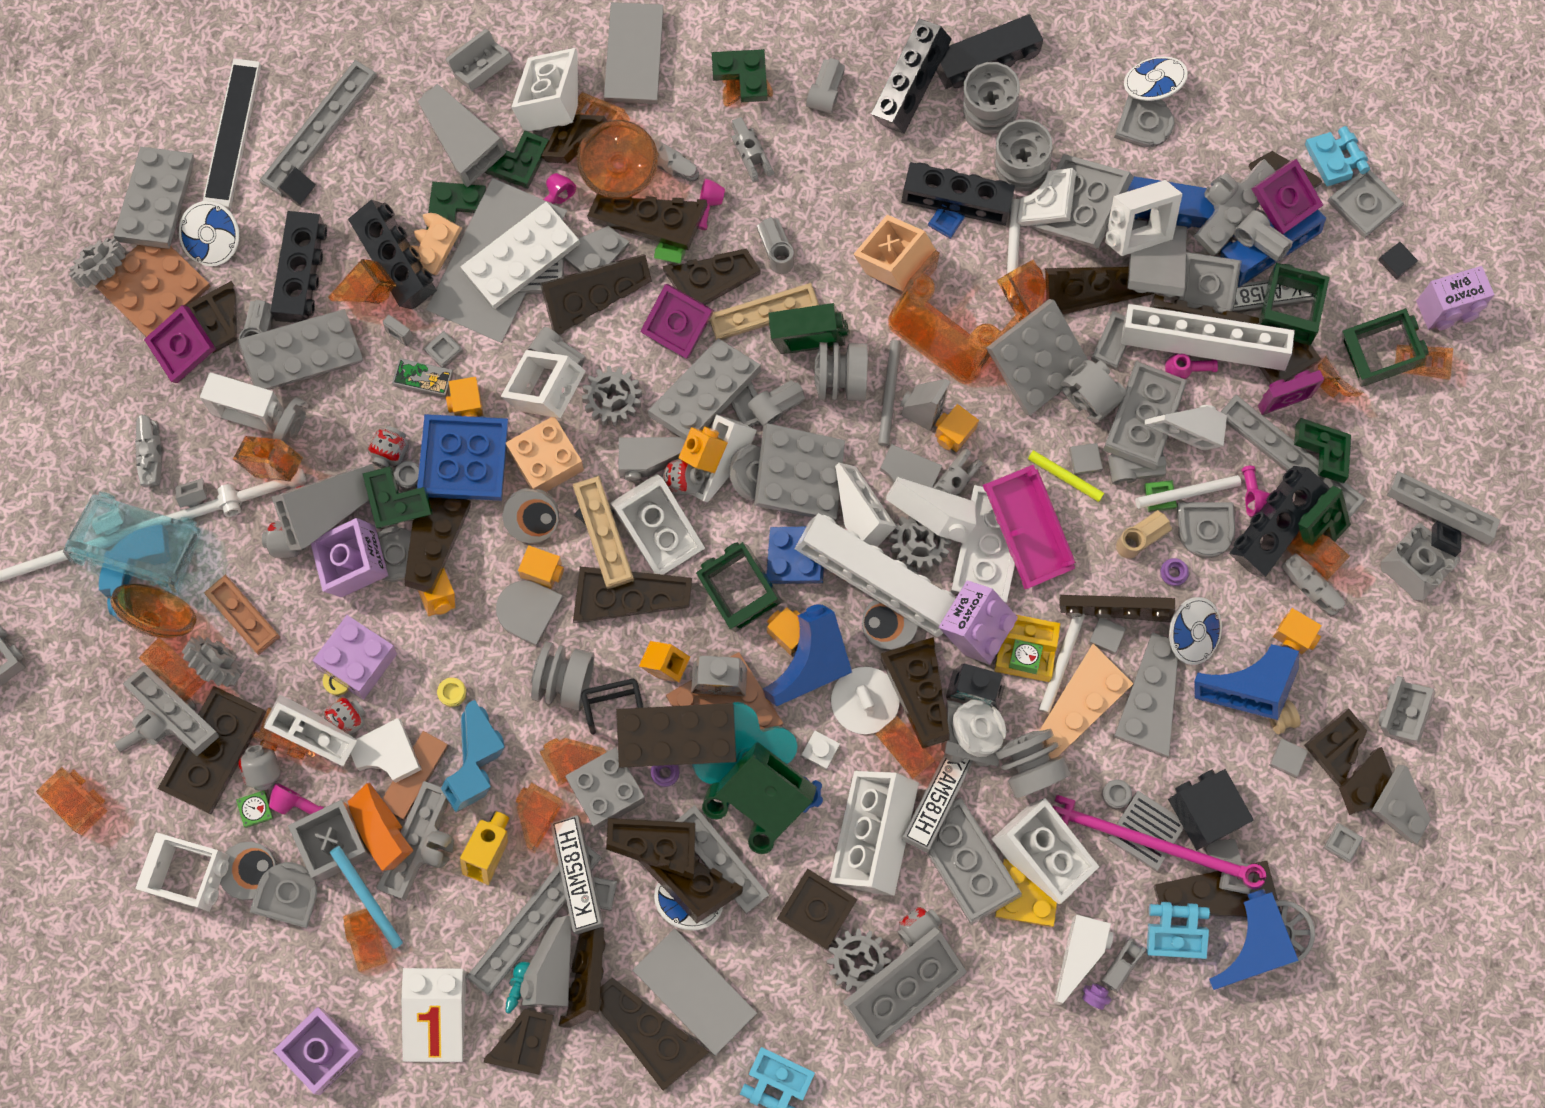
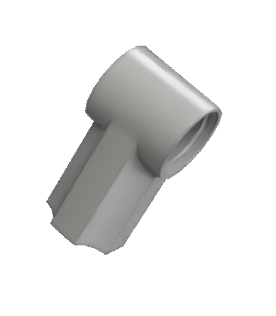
[806,58,845,114]
[1234,211,1293,262]
[757,217,794,275]
[239,300,273,339]
[528,327,586,367]
[748,380,805,426]
[1108,452,1166,485]

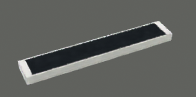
[203,58,261,210]

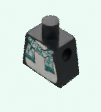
[946,664,1005,710]

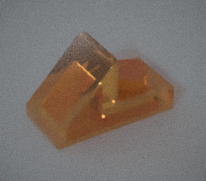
[343,909,388,972]

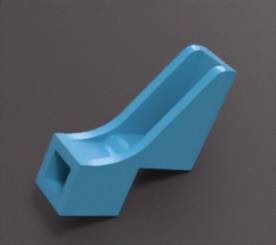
[441,700,505,812]

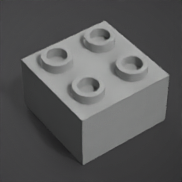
[565,747,646,831]
[288,799,372,883]

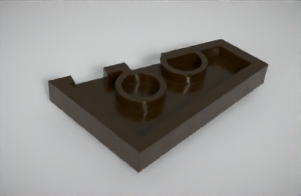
[663,248,761,305]
[606,818,695,880]
[558,927,606,1028]

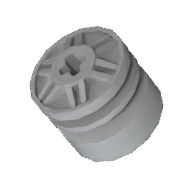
[963,62,1020,134]
[995,119,1052,191]
[814,342,868,401]
[531,642,595,711]
[996,728,1071,798]

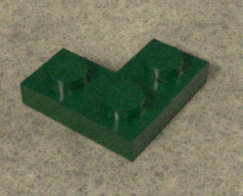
[711,49,768,103]
[484,131,549,189]
[426,181,487,230]
[1294,418,1351,484]
[362,466,433,528]
[1298,486,1351,546]

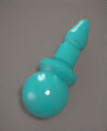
[505,961,530,1014]

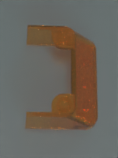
[888,250,1023,384]

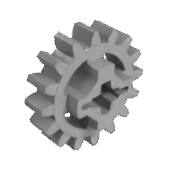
[69,237,126,288]
[582,366,642,427]
[889,516,951,572]
[182,636,244,687]
[827,929,891,992]

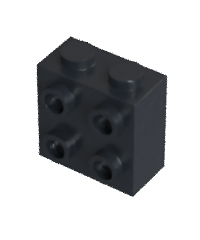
[1168,769,1254,851]

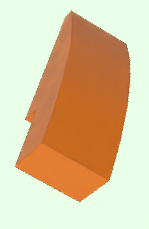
[348,783,414,871]

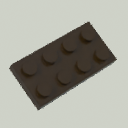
[158,686,266,815]
[616,703,737,768]

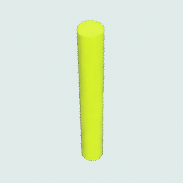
[1028,450,1104,502]

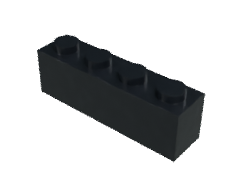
[936,14,1043,89]

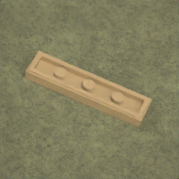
[709,283,819,340]
[572,476,634,589]

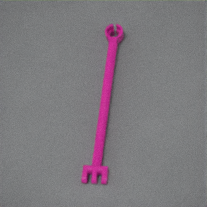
[1052,795,1266,889]

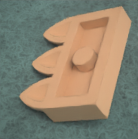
[412,213,462,275]

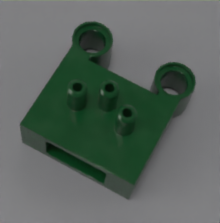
[702,742,817,854]

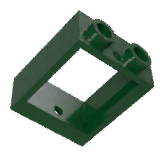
[1259,263,1330,346]
[768,303,849,354]
[1342,308,1429,387]
[696,542,783,632]

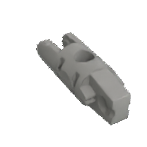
[731,117,774,182]
[635,135,699,182]
[135,414,162,488]
[933,447,983,496]
[1282,553,1345,617]

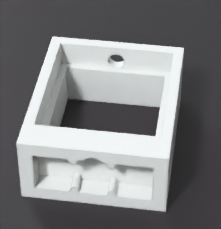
[1105,180,1182,256]
[501,350,586,418]
[200,372,284,434]
[135,832,230,912]

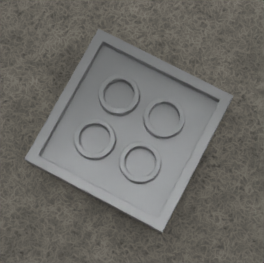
[1029,154,1134,249]
[986,299,1088,415]
[754,423,845,521]

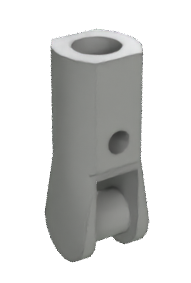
[1101,938,1146,993]

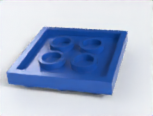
[417,414,509,501]

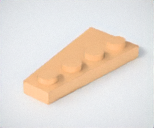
[1039,644,1133,759]

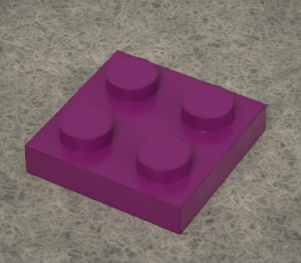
[1251,159,1323,234]
[640,284,715,359]
[144,305,216,383]
[1258,370,1324,415]

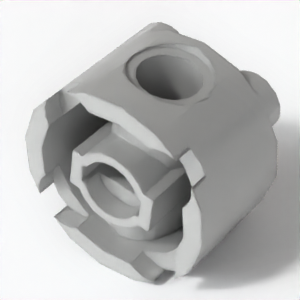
[1060,360,1127,423]

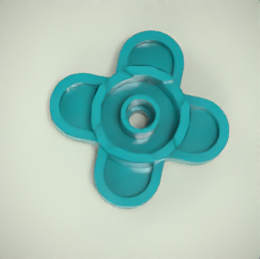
[692,702,797,784]

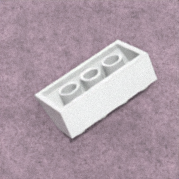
[829,771,919,896]

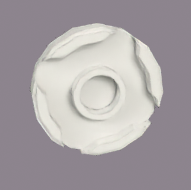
[952,700,1007,757]

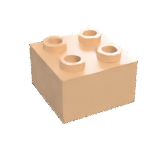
[853,215,937,291]
[506,417,584,492]

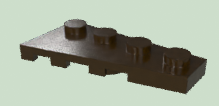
[1045,267,1154,315]
[405,497,471,594]
[881,637,950,749]

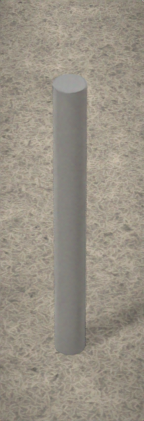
[878,340,901,446]

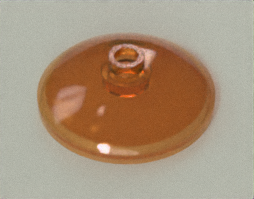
[577,120,658,199]
[110,584,197,638]

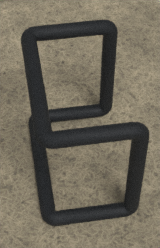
[581,679,644,735]

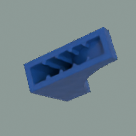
[763,604,852,706]
[1194,644,1299,720]
[1209,889,1299,990]

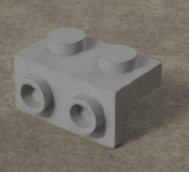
[446,29,513,91]
[1379,676,1436,745]

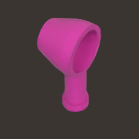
[543,173,576,204]
[698,179,725,230]
[1165,353,1218,379]
[1241,465,1270,517]
[269,783,324,815]

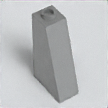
[418,84,506,187]
[272,464,376,551]

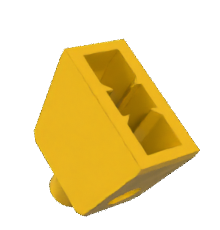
[460,811,510,885]

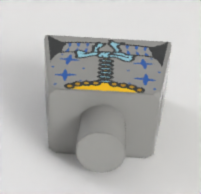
[691,656,747,696]

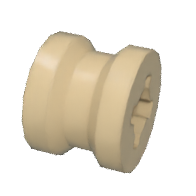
[1268,700,1301,735]

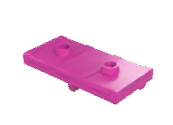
[982,464,1076,589]

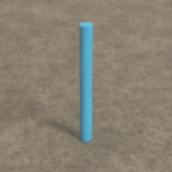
[330,846,403,949]

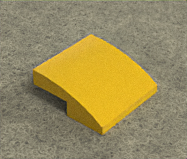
[994,615,1060,682]

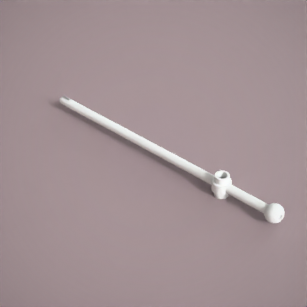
[0,467,307,582]

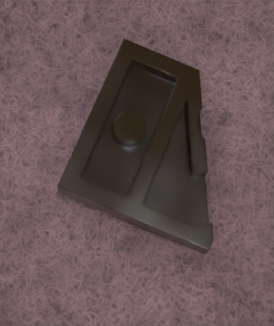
[1304,708,1367,787]

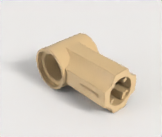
[1116,510,1172,559]

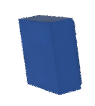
[928,204,965,239]

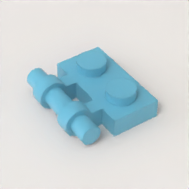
[1305,126,1370,187]
[1146,902,1210,959]
[740,1047,815,1108]

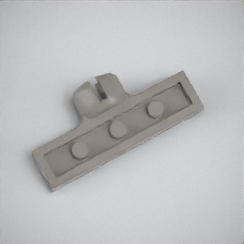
[1193,159,1275,256]
[122,665,219,756]
[376,781,454,901]

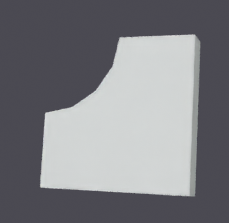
[1017,168,1076,226]
[351,718,422,783]

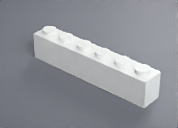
[1121,304,1294,371]
[795,513,956,638]

